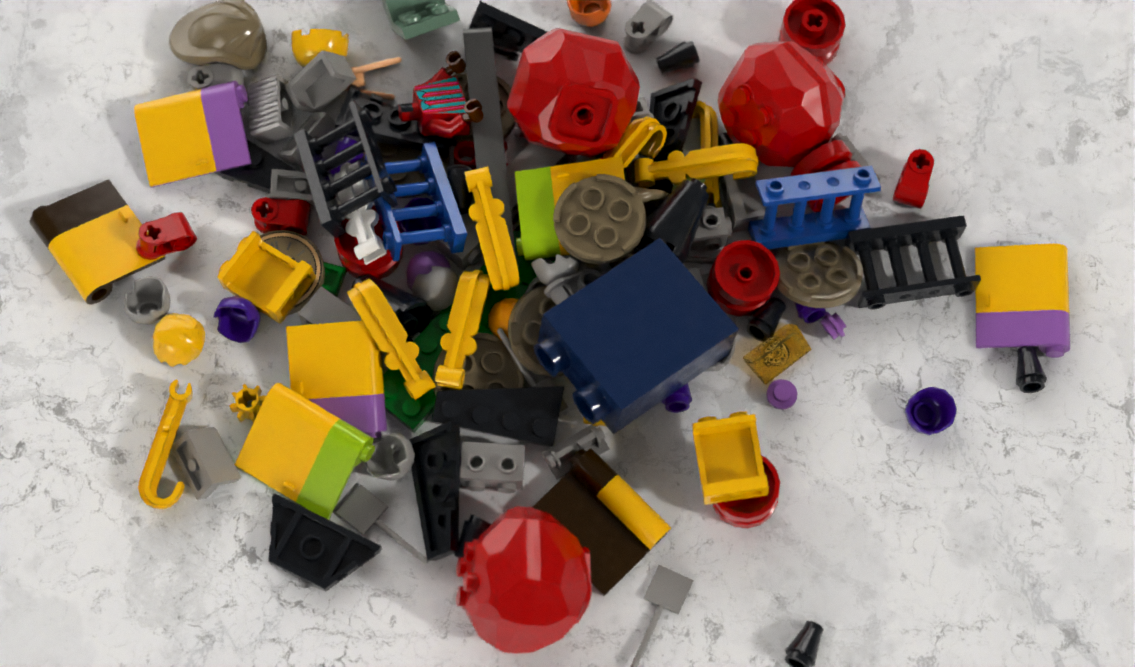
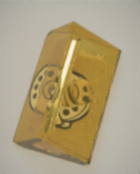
[743,324,812,384]

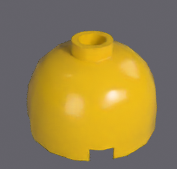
[291,29,349,67]

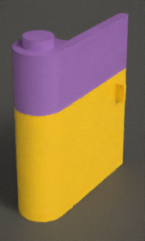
[134,81,252,188]
[975,243,1070,358]
[286,320,387,438]

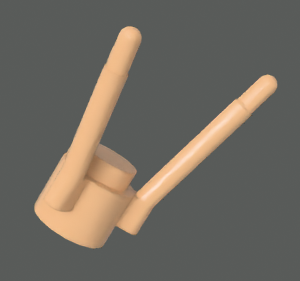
[344,57,402,100]

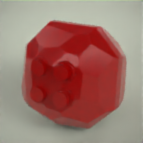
[507,28,640,157]
[718,41,845,167]
[456,506,591,654]

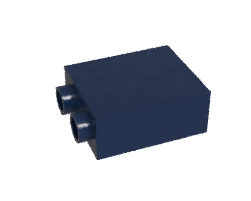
[534,238,739,434]

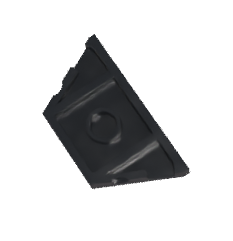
[268,493,382,592]

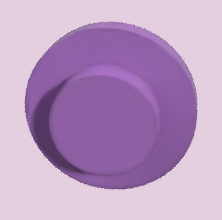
[819,311,847,340]
[766,379,797,410]

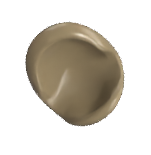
[169,0,267,70]

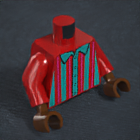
[398,50,484,138]

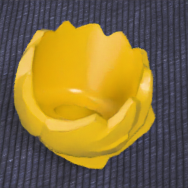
[152,313,205,367]

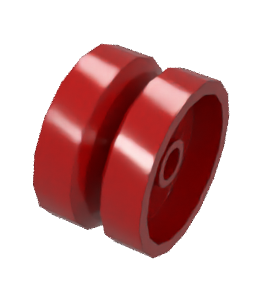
[778,0,846,65]
[790,140,862,212]
[334,205,403,279]
[706,240,780,316]
[713,455,780,529]

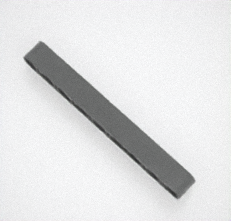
[463,27,516,258]

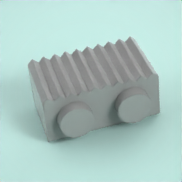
[247,74,294,144]

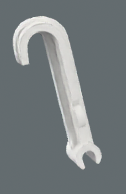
[334,161,387,265]

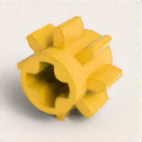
[229,384,266,423]

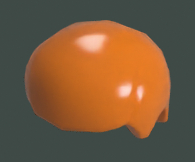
[567,0,612,27]

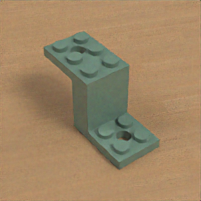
[382,0,460,40]

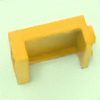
[217,231,316,324]
[692,412,768,505]

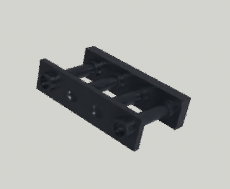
[294,100,398,238]
[843,215,981,310]

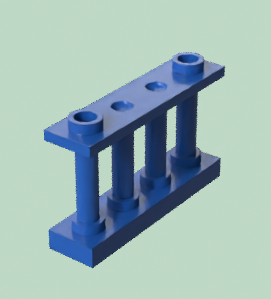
[360,142,467,261]
[748,165,881,249]

